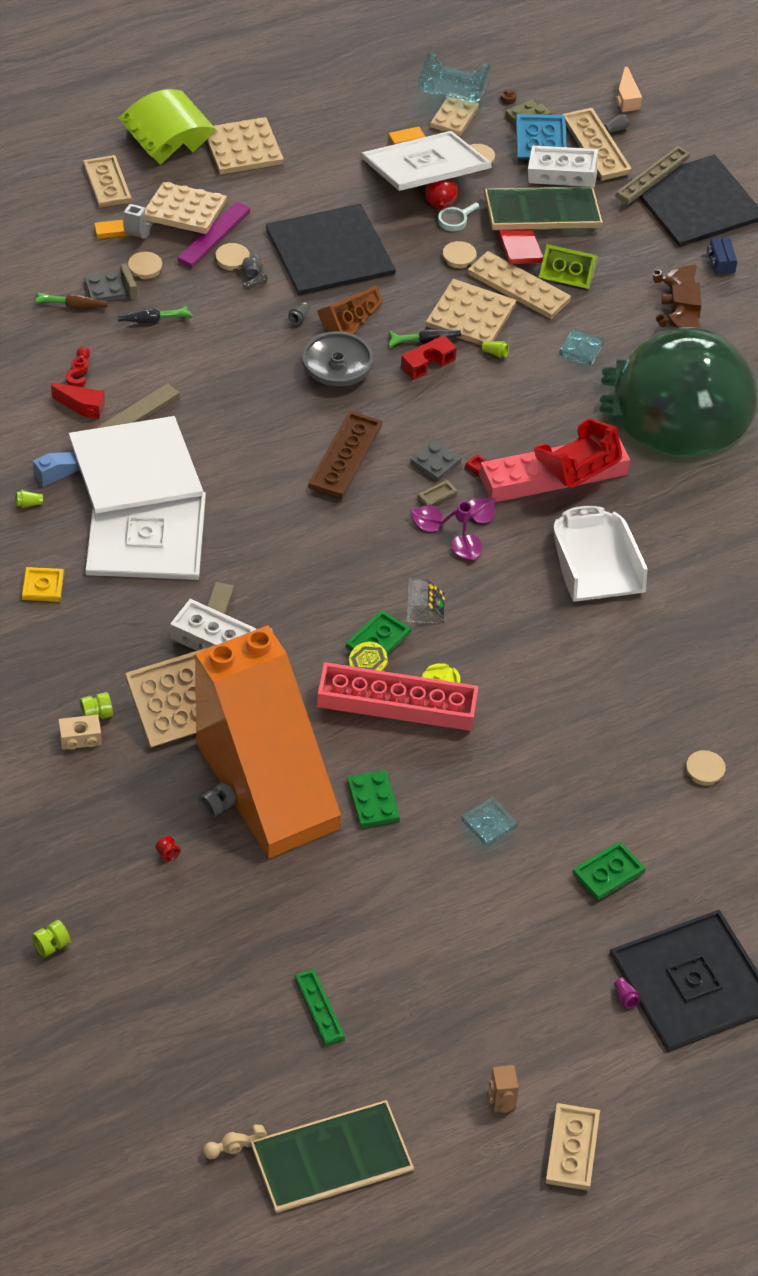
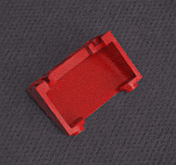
[534,418,622,488]

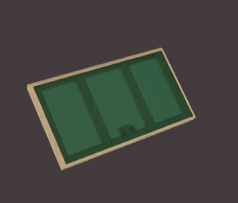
[484,187,602,230]
[250,1100,414,1213]

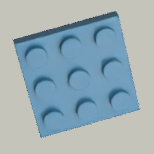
[516,114,567,161]

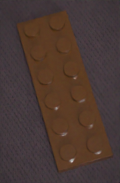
[308,411,383,499]

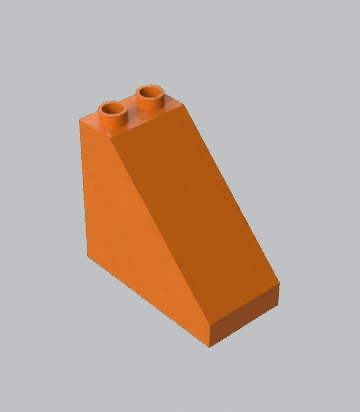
[195,625,341,859]

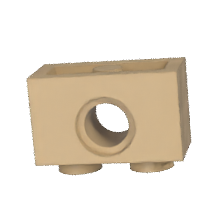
[59,714,102,750]

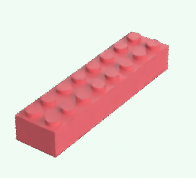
[480,438,630,502]
[317,662,479,731]

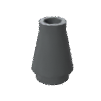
[604,114,630,133]
[288,302,310,325]

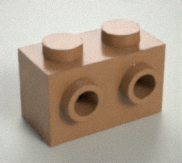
[487,1065,519,1113]

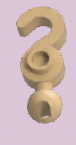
[203,1125,267,1159]

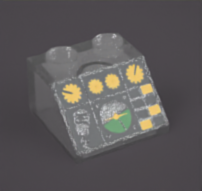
[406,578,445,624]

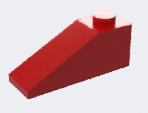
[51,383,105,419]

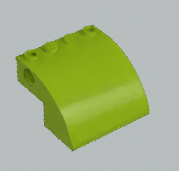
[118,89,217,165]

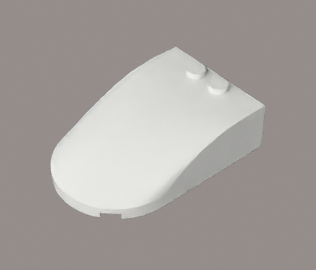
[554,506,648,602]

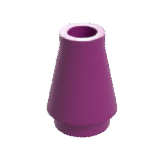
[614,978,640,1009]

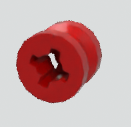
[155,836,181,862]

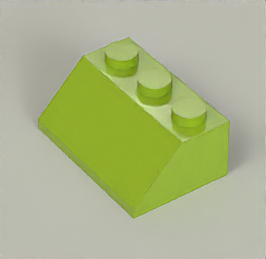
[539,244,598,289]

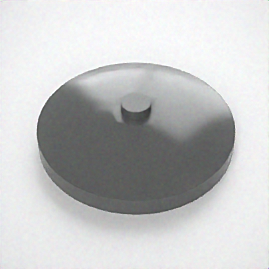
[302,331,373,386]

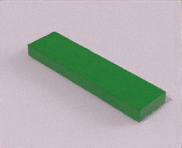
[294,969,345,1047]

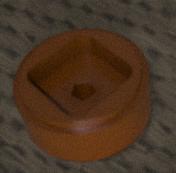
[501,89,517,104]

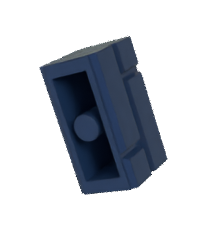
[707,237,738,274]

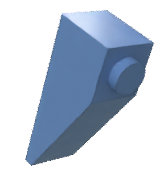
[33,452,80,487]

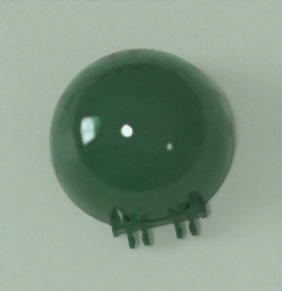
[599,326,757,456]

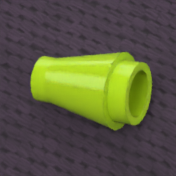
[482,341,509,358]
[15,490,43,508]

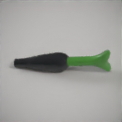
[118,306,193,323]
[388,329,461,348]

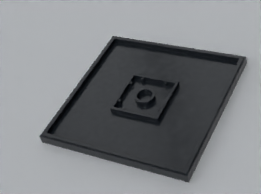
[630,154,758,247]
[266,203,396,295]
[609,909,758,1052]

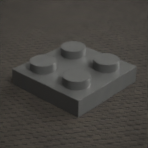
[84,271,126,302]
[410,440,461,482]

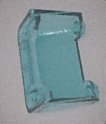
[418,52,491,102]

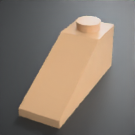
[616,67,642,112]

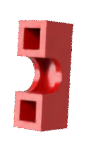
[401,335,457,380]

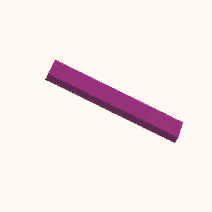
[178,201,250,268]

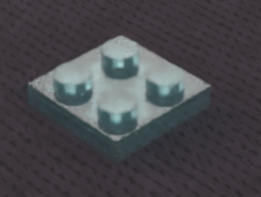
[559,328,605,366]
[461,797,518,847]

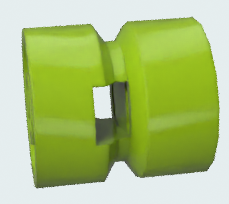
[80,692,113,719]
[31,920,71,958]

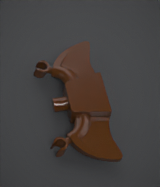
[653,265,703,337]

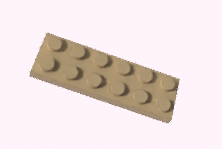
[562,108,632,181]
[468,251,571,319]

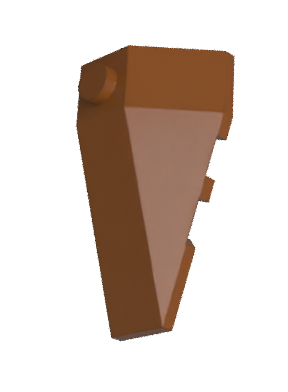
[317,285,383,334]

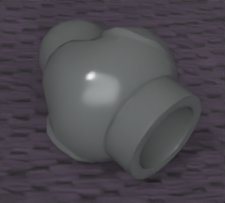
[242,254,264,278]

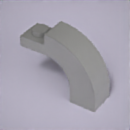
[123,204,154,239]

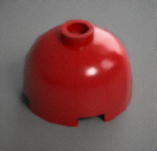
[424,180,458,210]

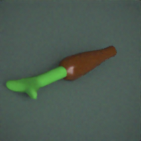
[35,292,108,308]

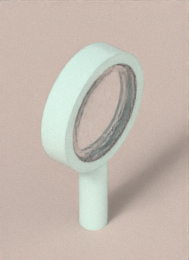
[438,203,479,231]

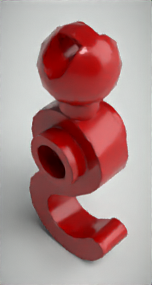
[66,347,90,387]

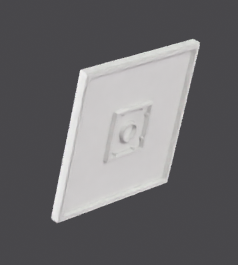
[361,131,492,191]
[69,416,203,514]
[86,492,206,580]

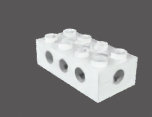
[528,146,598,187]
[170,599,256,651]

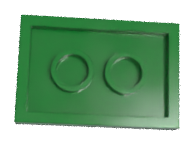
[345,609,411,656]
[347,770,400,828]
[572,841,646,901]

